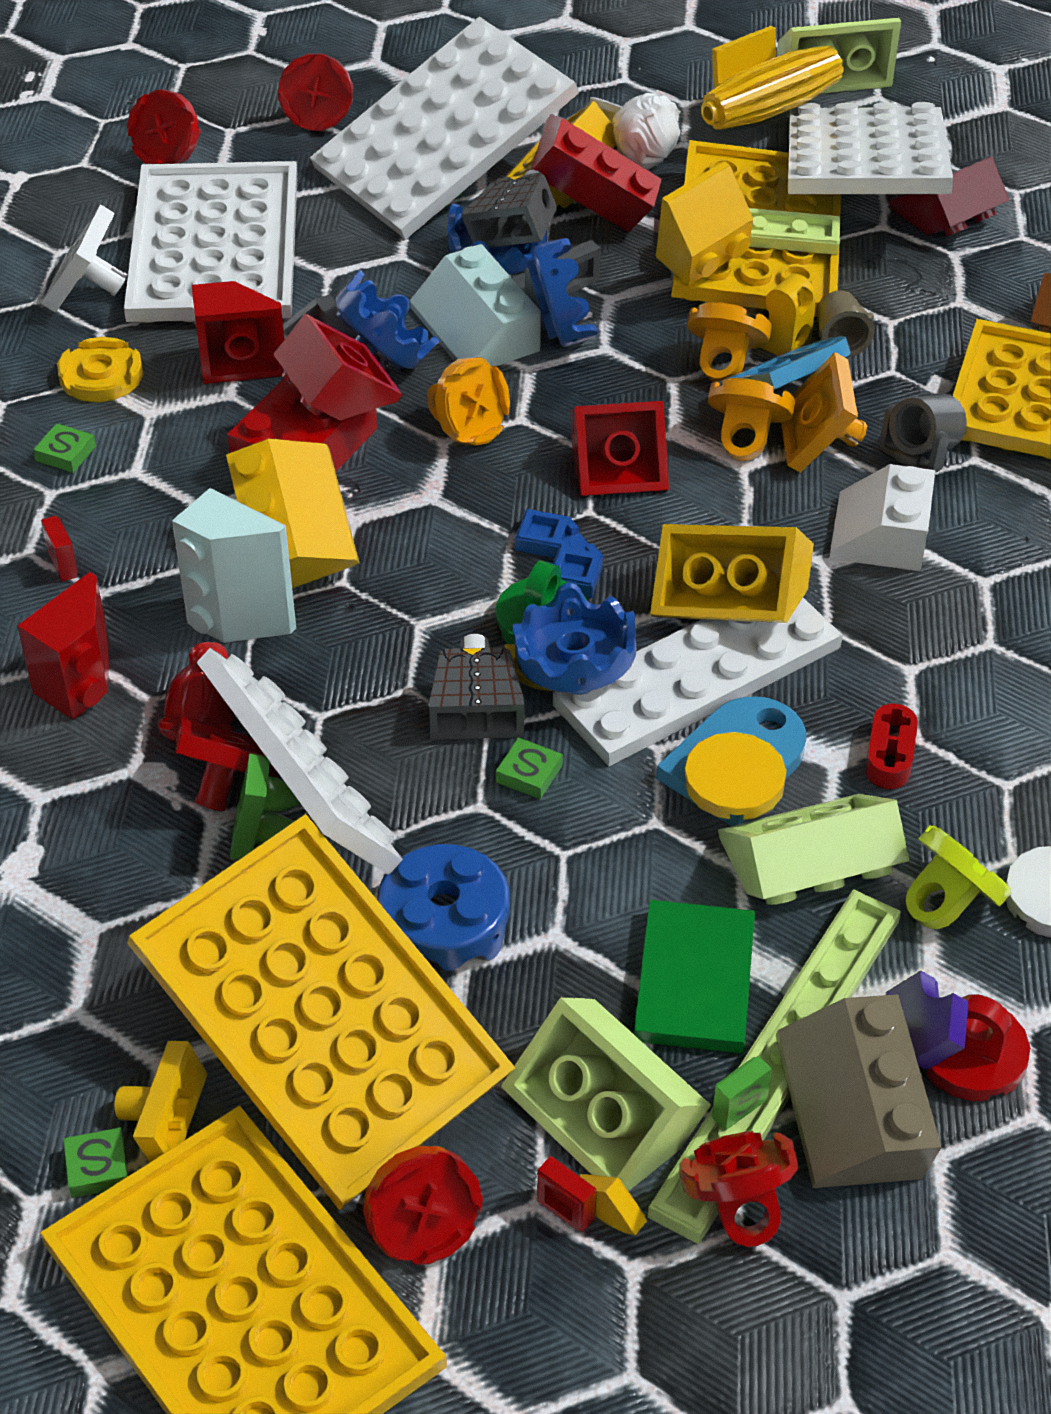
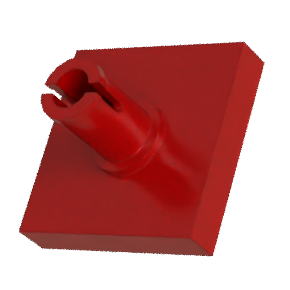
[175,716,279,811]

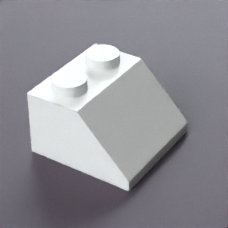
[829,464,935,572]

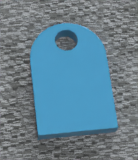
[719,336,851,389]
[656,696,806,826]

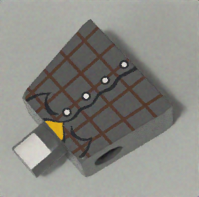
[461,170,556,248]
[429,634,524,740]

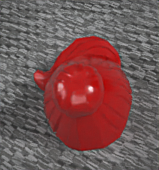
[158,642,236,742]

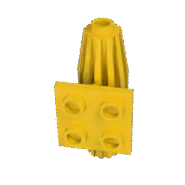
[701,26,844,130]

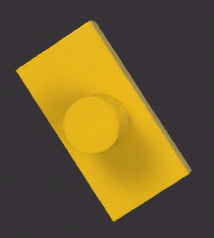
[114,1041,208,1163]

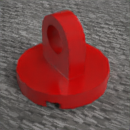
[278,53,353,131]
[127,89,201,164]
[926,994,1031,1102]
[679,1131,798,1247]
[363,1146,483,1264]

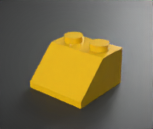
[655,161,753,286]

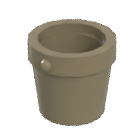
[817,290,875,357]

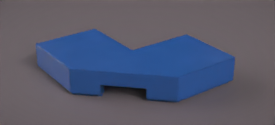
[515,509,604,598]

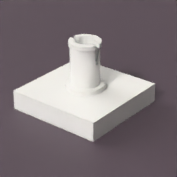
[41,204,127,313]

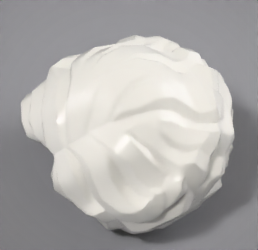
[612,93,680,170]

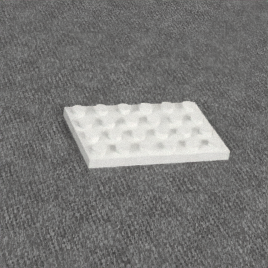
[310,17,579,240]
[788,102,953,194]
[124,161,298,323]

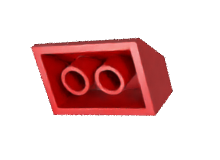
[531,114,662,233]

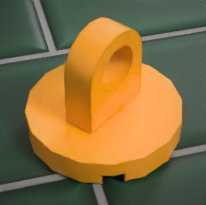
[687,302,772,382]
[427,357,510,445]
[707,378,795,461]

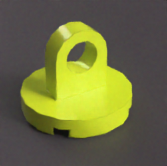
[906,825,1012,929]

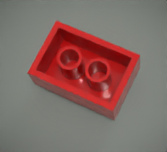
[227,378,377,472]

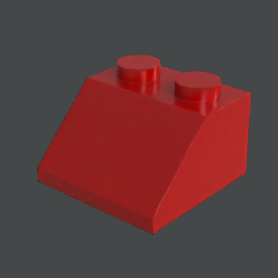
[192,281,284,384]
[273,314,403,420]
[570,401,669,496]
[17,572,109,720]

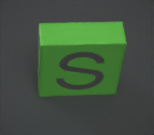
[33,423,96,473]
[496,737,563,799]
[712,1056,772,1131]
[63,1127,128,1198]

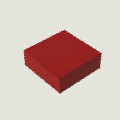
[41,515,78,582]
[537,1155,597,1232]

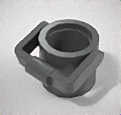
[879,393,967,473]

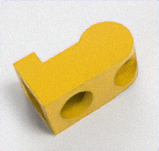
[761,274,816,356]

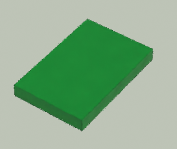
[634,900,755,1054]

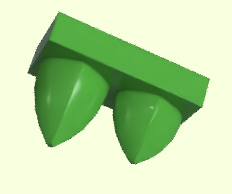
[230,754,301,860]

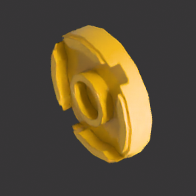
[57,337,143,403]
[684,732,787,820]

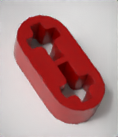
[866,703,918,789]

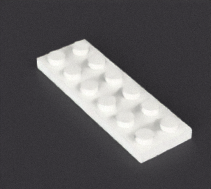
[553,598,842,766]
[197,648,403,875]

